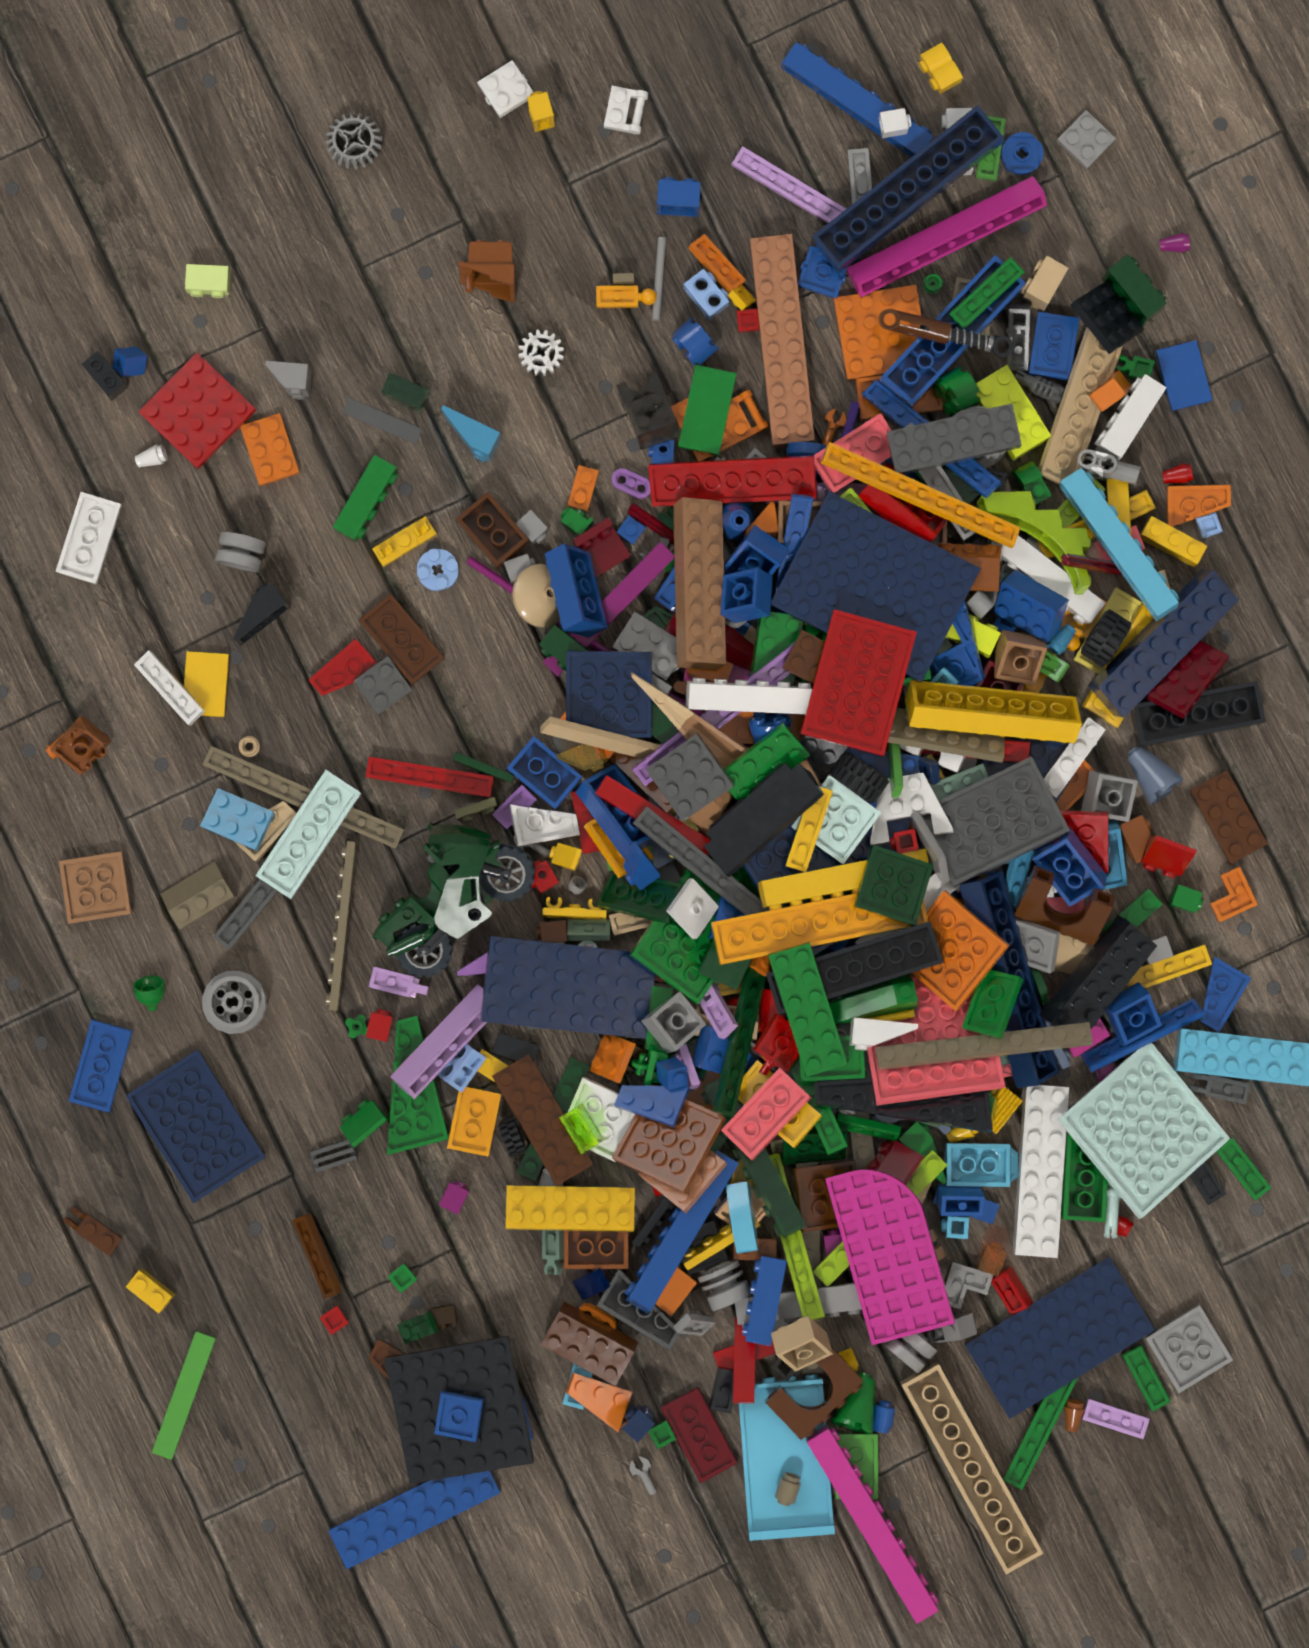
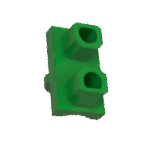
[631,1044,668,1086]

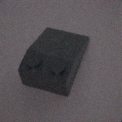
[234,582,291,646]

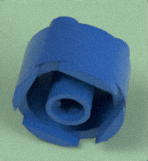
[671,317,719,366]

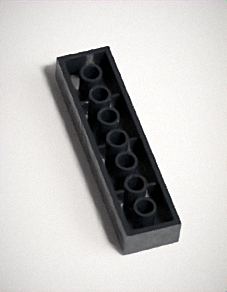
[766,922,944,1015]

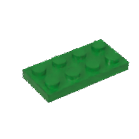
[724,723,810,801]

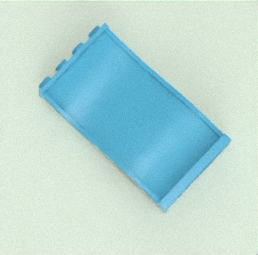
[739,1374,835,1541]

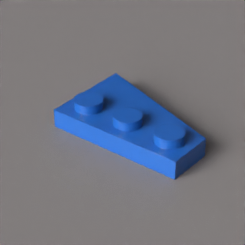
[1200,956,1251,1033]

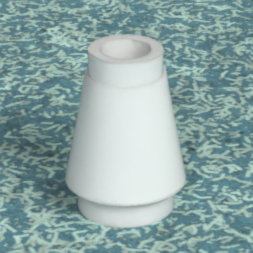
[135,444,168,468]

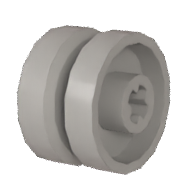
[214,532,266,572]
[883,1333,937,1374]

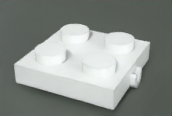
[477,60,533,118]

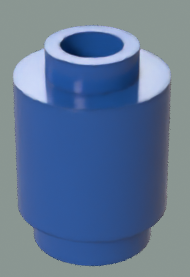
[874,1400,896,1433]

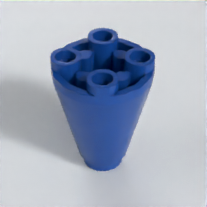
[748,712,791,744]

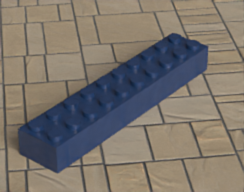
[812,105,1004,274]
[959,870,1059,1088]

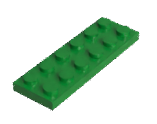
[768,942,848,1077]

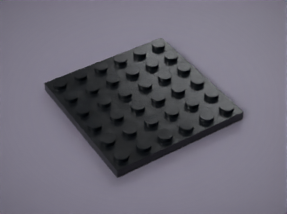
[384,1336,535,1484]

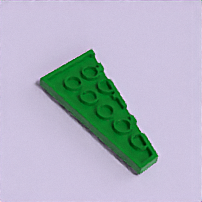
[387,1016,449,1155]

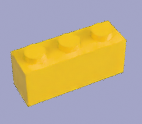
[1140,516,1207,568]

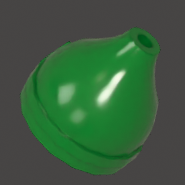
[133,976,166,1011]

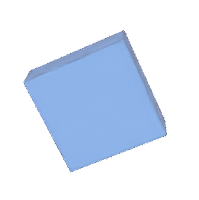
[1195,512,1223,539]

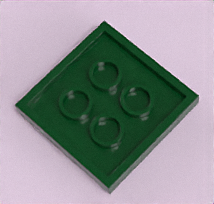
[853,845,934,926]

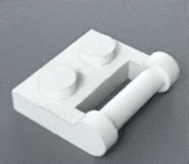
[604,86,649,134]

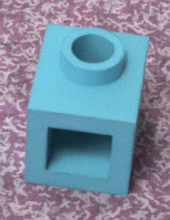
[941,1216,969,1239]

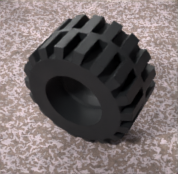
[1081,609,1131,667]
[831,752,889,803]

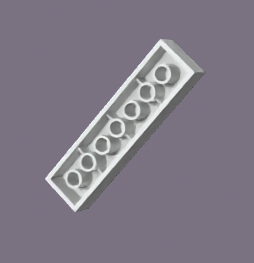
[1012,1085,1069,1258]

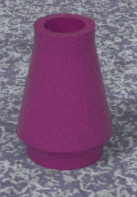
[1159,232,1190,253]

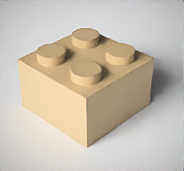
[1021,256,1068,312]
[771,1316,833,1372]

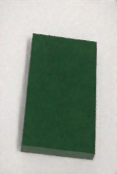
[596,870,684,924]

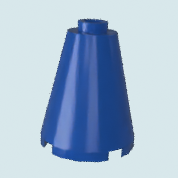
[722,502,756,541]

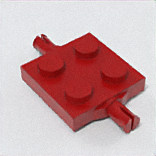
[752,1014,799,1076]

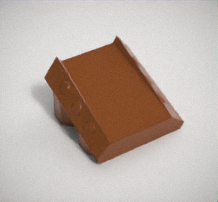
[50,716,111,775]

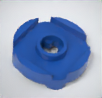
[1001,132,1043,175]

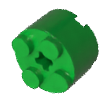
[932,366,980,416]

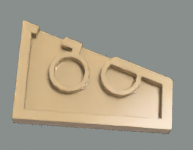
[235,801,297,862]

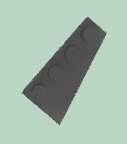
[596,1269,680,1351]

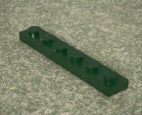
[516,1057,591,1181]

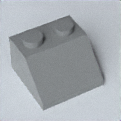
[265,361,312,400]
[641,991,706,1054]

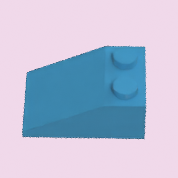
[441,405,502,462]
[1100,819,1128,890]

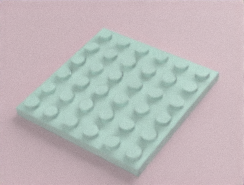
[1057,1043,1230,1219]

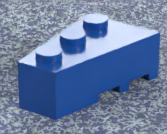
[692,1025,762,1075]

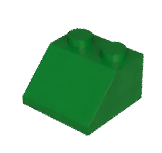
[339,1099,390,1148]

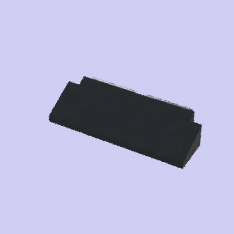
[704,763,824,877]

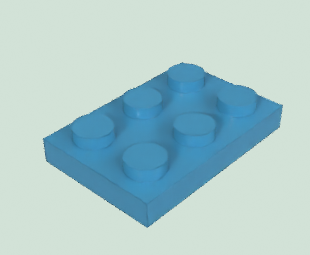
[200,788,275,851]

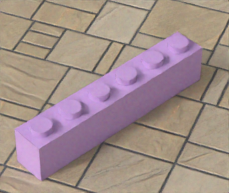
[390,984,487,1099]

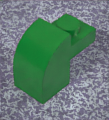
[1011,461,1052,505]

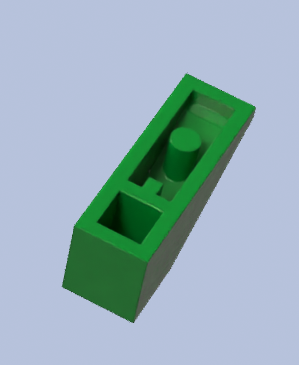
[898,1121,947,1185]

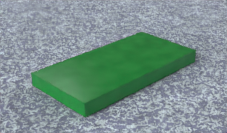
[678,365,736,456]

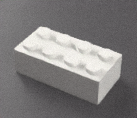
[1094,374,1167,461]

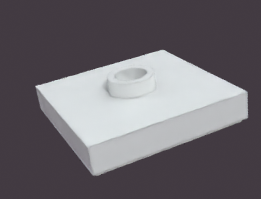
[666,878,719,939]

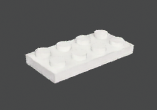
[55,492,122,585]

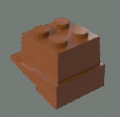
[458,240,515,302]

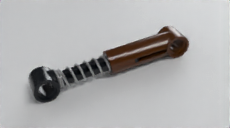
[878,309,1014,357]

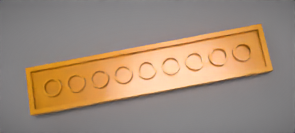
[711,893,928,965]

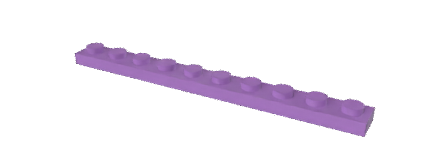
[632,642,794,786]

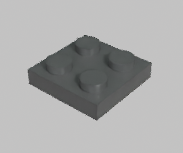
[353,656,412,714]

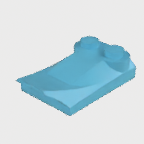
[944,1143,1018,1187]

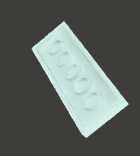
[255,770,362,899]

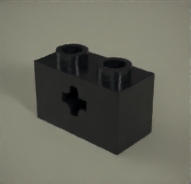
[82,351,128,401]

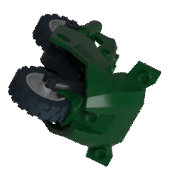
[372,822,535,978]

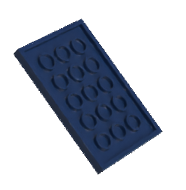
[126,1050,266,1203]

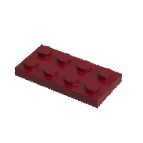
[1147,640,1229,719]

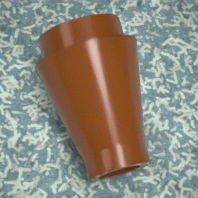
[1064,1399,1085,1432]

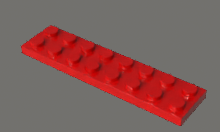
[648,455,818,507]

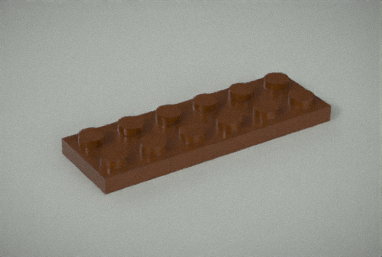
[492,1054,593,1186]

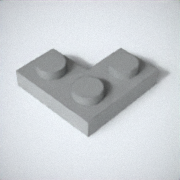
[945,1262,993,1309]

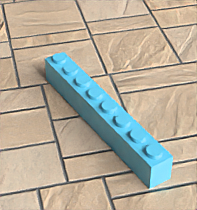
[1060,467,1179,622]

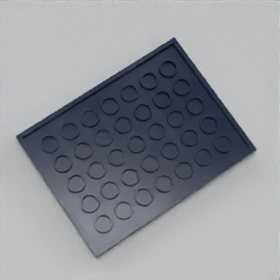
[771,491,981,683]

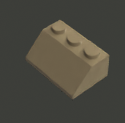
[161,861,237,930]

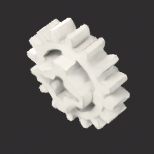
[518,330,564,376]

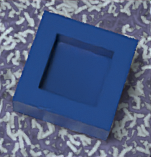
[616,516,646,546]

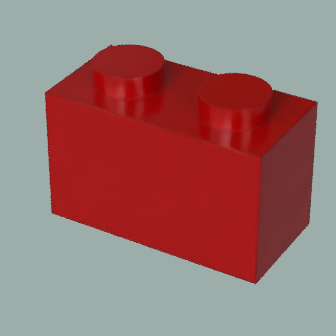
[366,1009,395,1042]

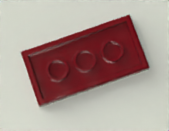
[660,1387,738,1483]

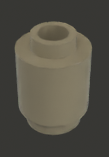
[775,1472,801,1506]

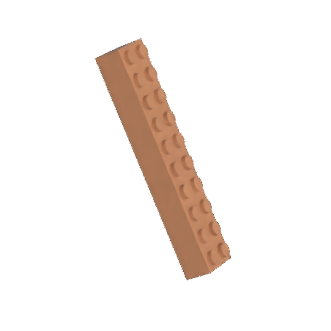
[750,234,815,449]

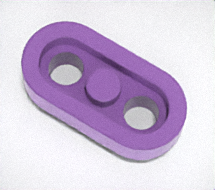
[612,468,651,499]

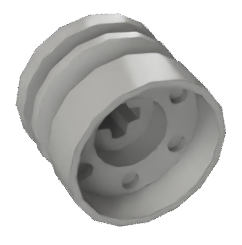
[698,1260,752,1311]

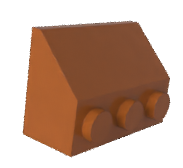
[938,543,1002,591]

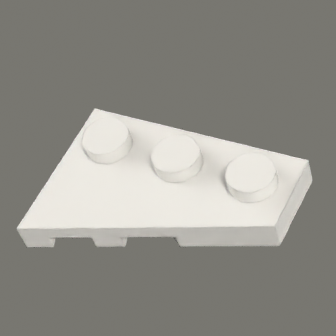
[509,805,580,847]

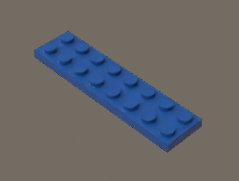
[328,1471,500,1569]

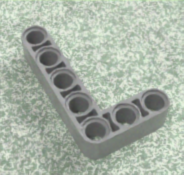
[966,536,1041,622]

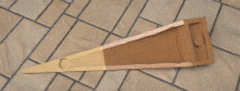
[631,673,749,768]

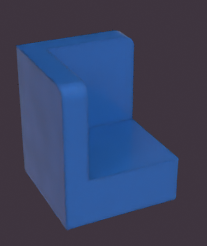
[112,347,147,377]

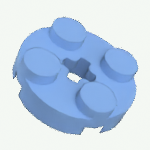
[417,549,459,591]

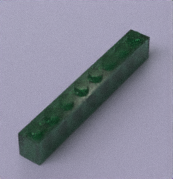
[701,1078,807,1240]

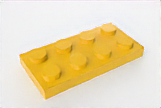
[738,1060,822,1149]

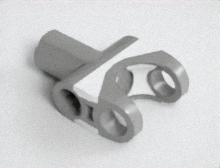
[1078,449,1141,485]

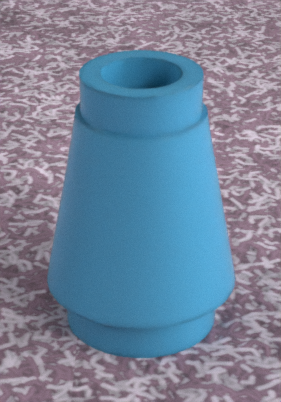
[1046,624,1076,656]

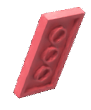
[813,413,892,493]
[721,1068,811,1160]

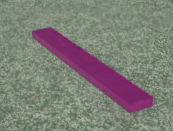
[543,542,675,677]

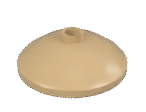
[513,564,560,627]

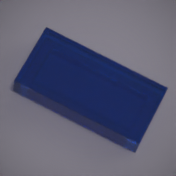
[573,1268,610,1300]

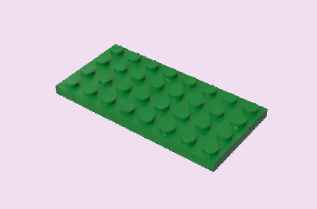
[629,837,761,1004]

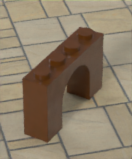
[1014,866,1115,945]
[765,1346,863,1440]

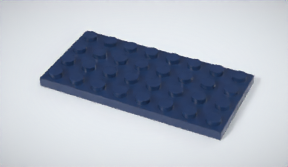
[480,936,655,1039]
[965,1257,1155,1419]

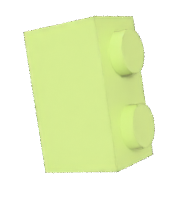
[185,264,231,298]

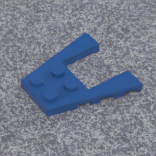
[930,601,985,686]

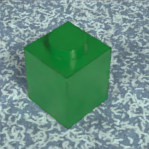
[1169,884,1204,913]

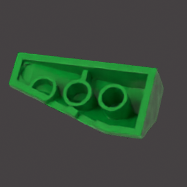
[829,974,918,1025]

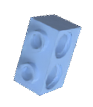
[683,269,730,321]
[438,1044,486,1093]

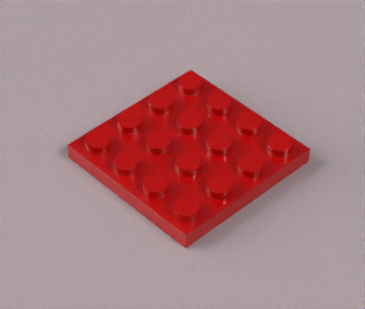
[138,353,257,469]

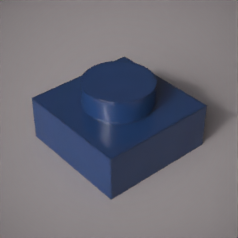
[918,757,940,785]

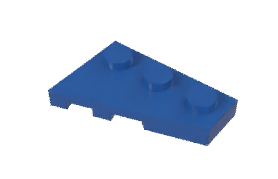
[614,1085,690,1127]

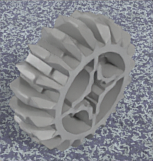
[326,112,382,170]

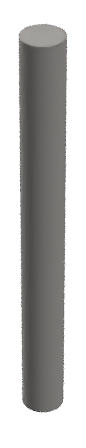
[652,237,666,321]

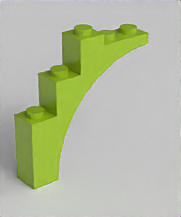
[977,491,1091,595]

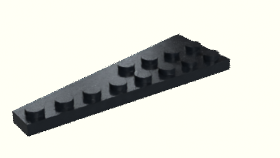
[814,1078,993,1133]

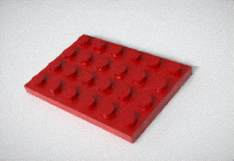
[800,609,917,756]

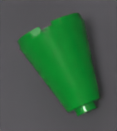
[831,1372,875,1434]

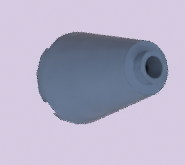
[1127,746,1184,805]

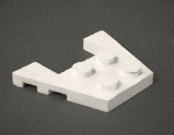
[870,773,953,846]

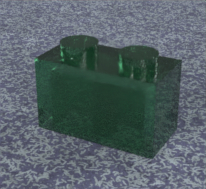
[381,373,430,413]

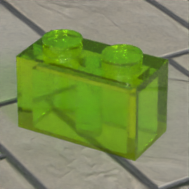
[559,1103,605,1154]

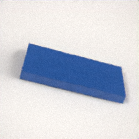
[68,1020,133,1113]

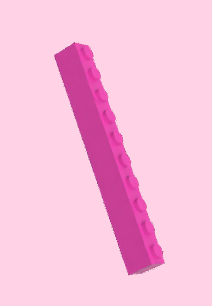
[847,176,1047,297]
[805,1424,939,1624]

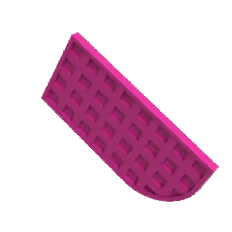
[825,1169,956,1345]

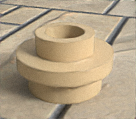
[239,736,260,757]

